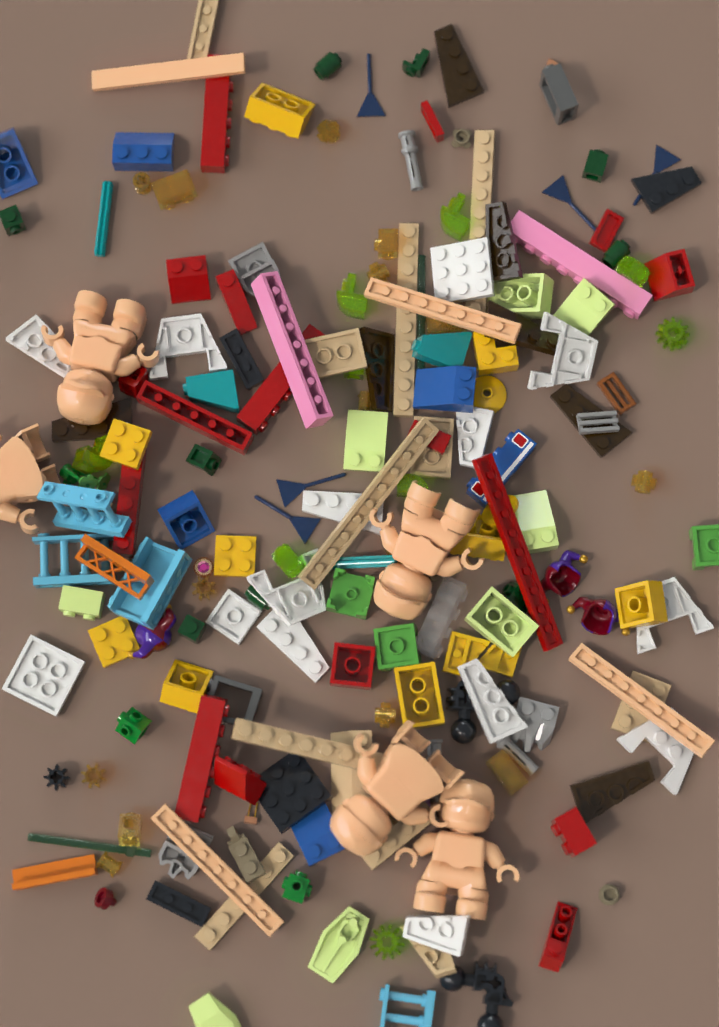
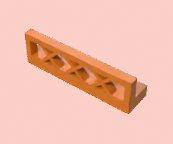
[74,534,154,601]
[12,854,98,891]

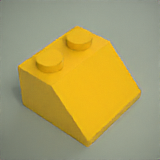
[615,580,668,629]
[159,659,214,713]

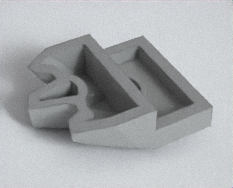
[228,242,281,296]
[511,697,560,753]
[159,822,214,880]

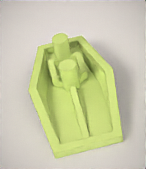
[308,906,370,983]
[188,992,242,1027]

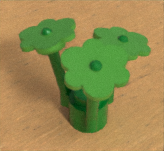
[59,463,111,490]

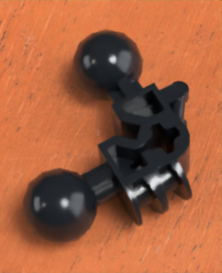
[445,680,520,744]
[439,960,513,1027]

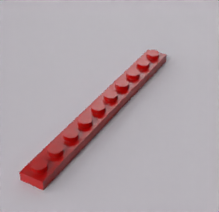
[472,453,563,652]

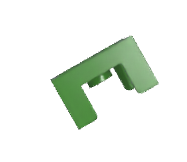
[689,524,719,570]
[326,568,375,620]
[373,623,422,672]

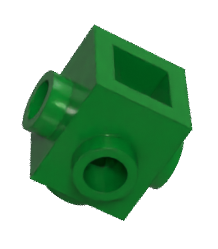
[115,707,152,745]
[281,871,313,904]

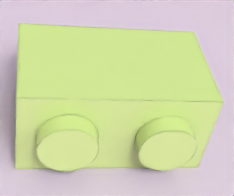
[58,585,105,621]

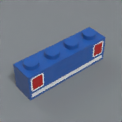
[466,429,537,508]

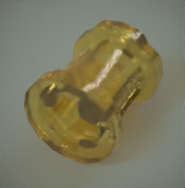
[133,172,152,195]
[95,851,123,878]

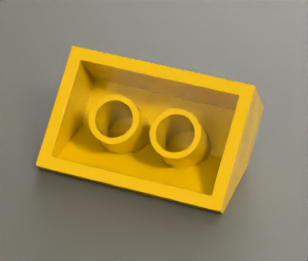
[244,83,315,138]
[450,514,505,561]

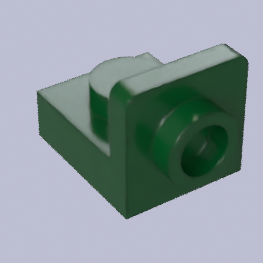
[402,48,430,78]
[185,444,222,476]
[502,582,528,614]

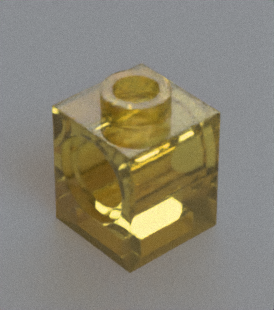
[118,812,142,846]

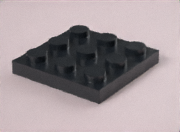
[258,753,333,834]

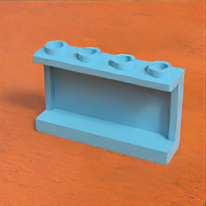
[107,537,193,630]

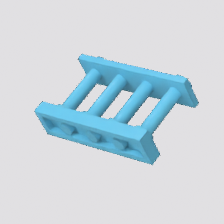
[36,481,132,538]
[32,533,117,588]
[379,984,436,1027]

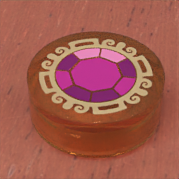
[193,557,214,578]

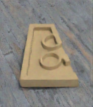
[399,914,457,979]

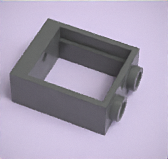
[539,63,579,126]
[207,675,263,725]

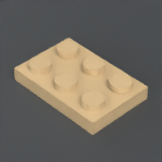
[305,328,368,379]
[410,416,454,479]
[611,671,671,743]

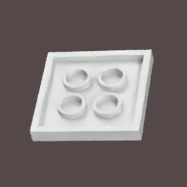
[430,237,495,303]
[2,634,86,717]

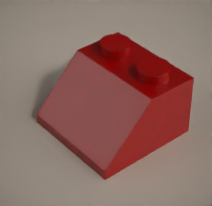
[166,255,211,304]

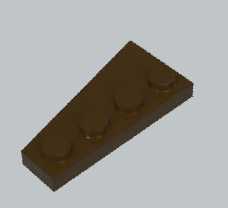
[550,384,632,458]
[52,397,133,442]

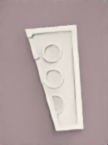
[6,315,71,378]
[302,490,383,535]
[256,610,330,683]
[457,659,528,744]

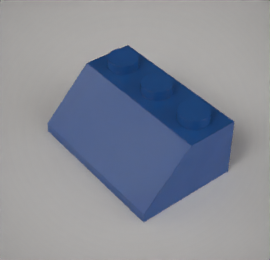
[112,132,175,172]

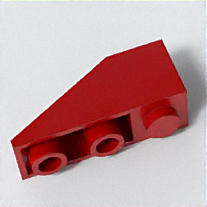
[538,901,577,973]

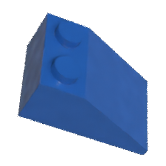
[0,127,38,199]
[413,366,477,413]
[292,803,346,867]

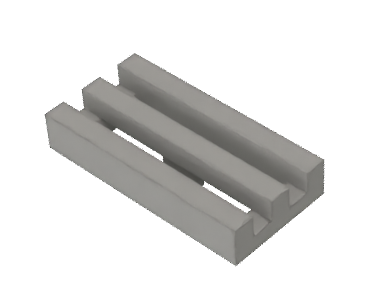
[576,411,620,435]

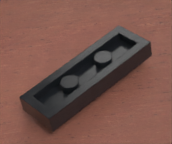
[219,328,265,391]
[146,880,212,927]

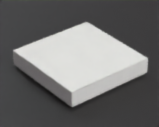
[205,589,262,645]

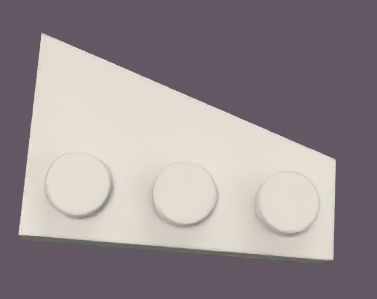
[456,407,494,469]
[402,915,470,957]

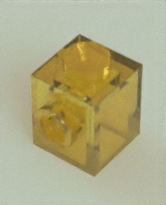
[374,229,398,260]

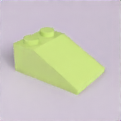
[487,273,554,319]
[553,278,616,336]
[343,410,388,472]
[513,490,559,554]
[464,586,539,658]

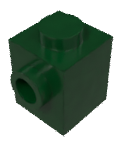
[0,205,27,237]

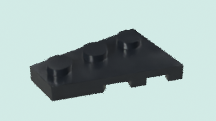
[630,166,702,214]

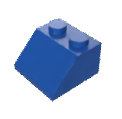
[157,490,215,550]

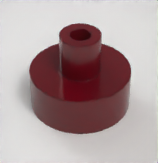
[94,887,116,910]

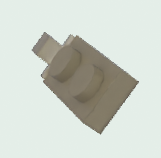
[226,826,266,884]

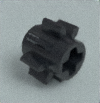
[43,764,71,791]

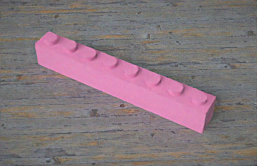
[511,210,653,320]
[251,271,334,429]

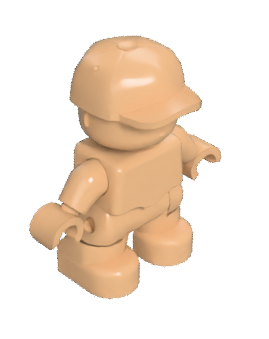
[41,290,159,425]
[0,423,61,534]
[369,480,485,620]
[329,720,464,856]
[395,779,519,920]

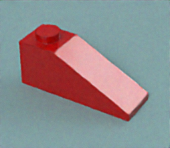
[215,269,258,335]

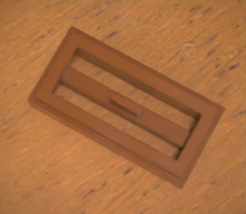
[597,372,637,416]

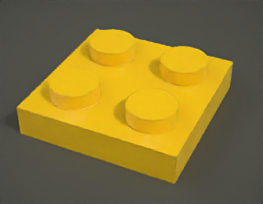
[99,419,153,470]
[214,535,257,578]
[87,616,140,668]

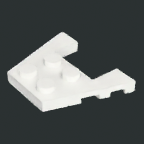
[527,312,598,390]
[149,313,228,380]
[246,548,326,627]
[636,577,714,655]
[617,707,694,795]

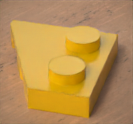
[442,631,490,676]
[479,644,522,678]

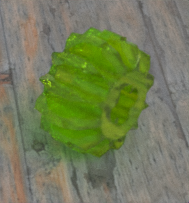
[615,256,650,287]
[655,317,690,351]
[272,544,305,578]
[369,924,405,960]

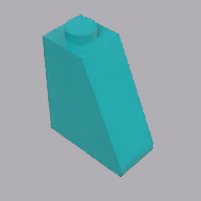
[411,332,472,367]
[183,370,240,413]

